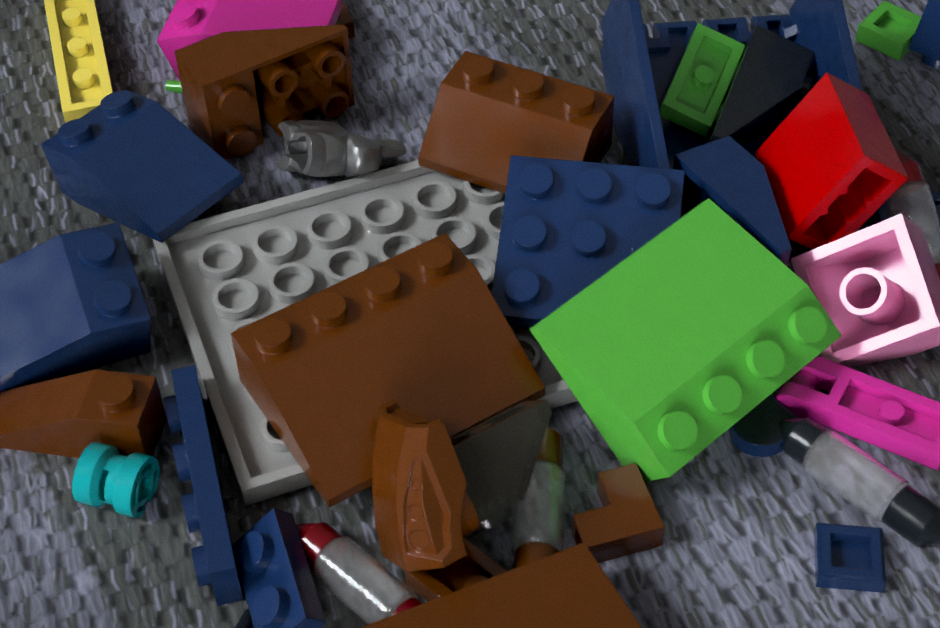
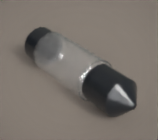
[779,417,940,547]

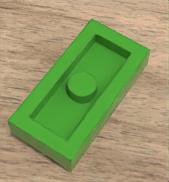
[659,23,746,137]

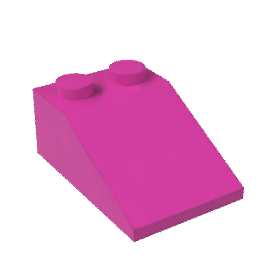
[157,0,343,81]

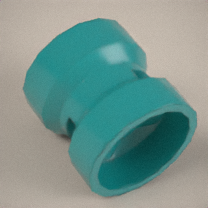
[72,441,160,519]

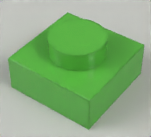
[855,1,921,61]

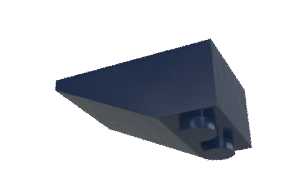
[41,89,244,243]
[0,222,151,391]

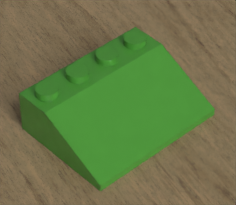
[529,198,842,482]

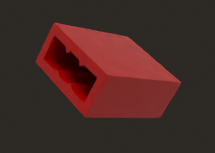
[755,72,908,250]

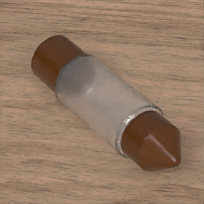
[511,424,566,569]

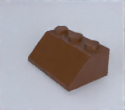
[418,51,615,194]

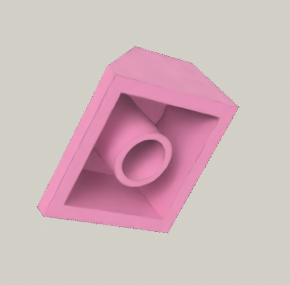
[791,214,940,367]

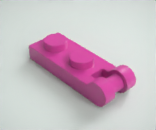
[775,356,940,471]

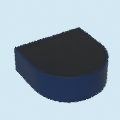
[728,394,797,457]

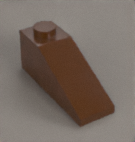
[0,369,167,458]

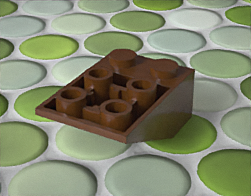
[175,24,355,159]

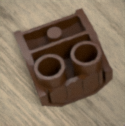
[372,400,479,572]

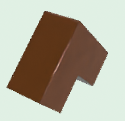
[572,463,665,563]

